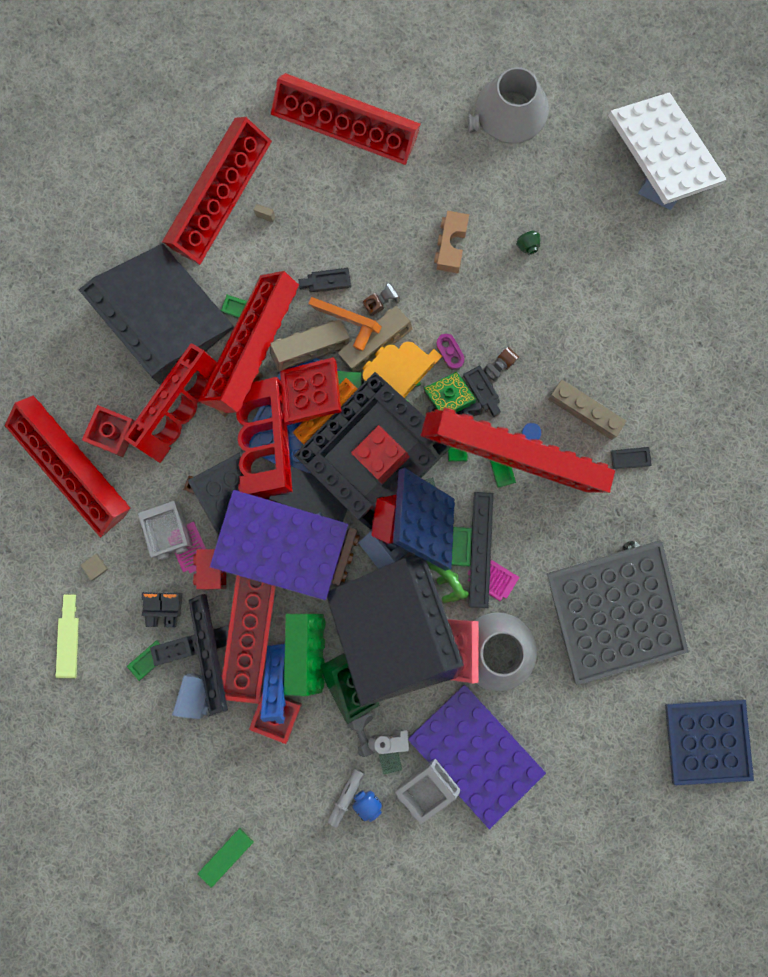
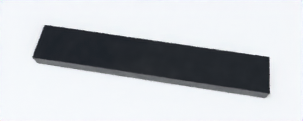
[468,492,493,609]
[189,594,228,716]

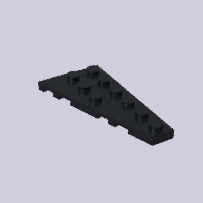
[187,452,244,537]

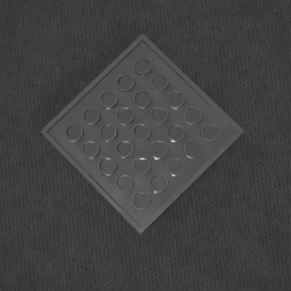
[546,540,688,685]

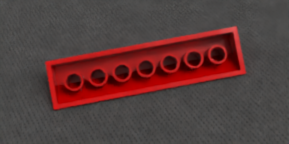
[271,73,421,165]
[162,117,272,265]
[198,271,299,413]
[4,395,131,538]

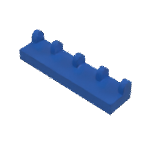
[261,644,286,724]

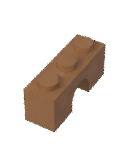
[434,211,469,273]

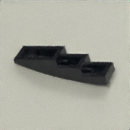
[150,625,229,666]

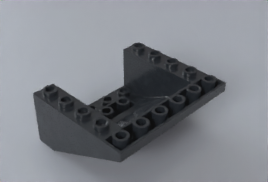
[78,243,234,386]
[294,372,451,530]
[327,555,464,707]

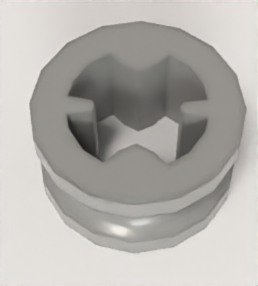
[468,114,479,132]

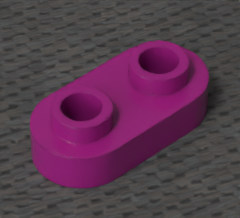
[436,334,465,370]

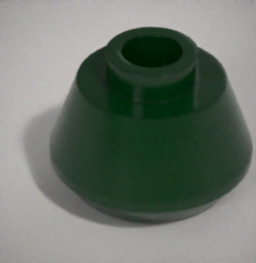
[516,231,540,255]

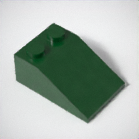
[320,653,380,724]

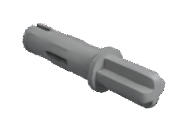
[328,768,365,827]

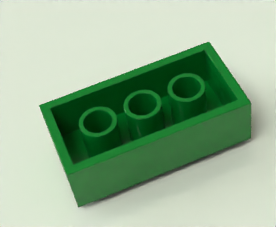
[284,614,326,696]

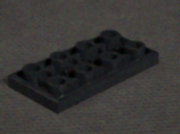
[268,466,348,522]

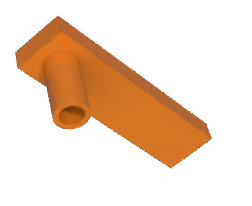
[308,297,382,351]
[293,378,358,444]

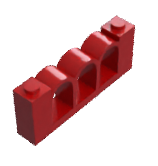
[123,343,217,463]
[236,377,292,498]

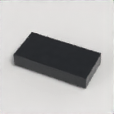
[611,447,652,470]

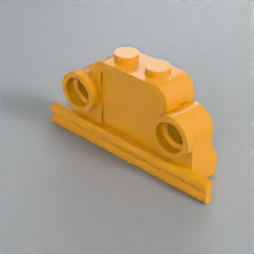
[362,342,442,398]

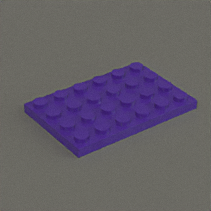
[210,490,348,600]
[408,684,546,830]

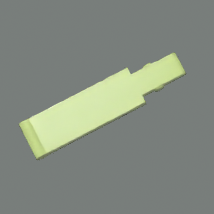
[56,595,79,678]

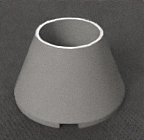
[476,67,549,143]
[474,613,537,691]

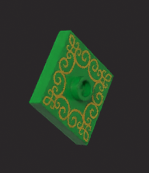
[424,372,476,413]

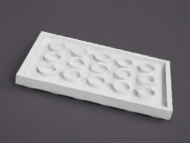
[608,93,727,205]

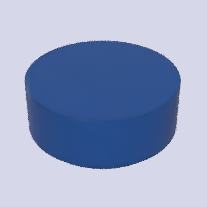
[522,423,541,440]

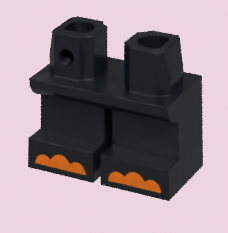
[142,592,182,627]

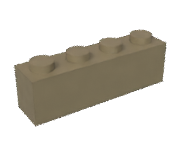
[338,306,412,373]
[270,319,350,371]
[548,380,627,440]

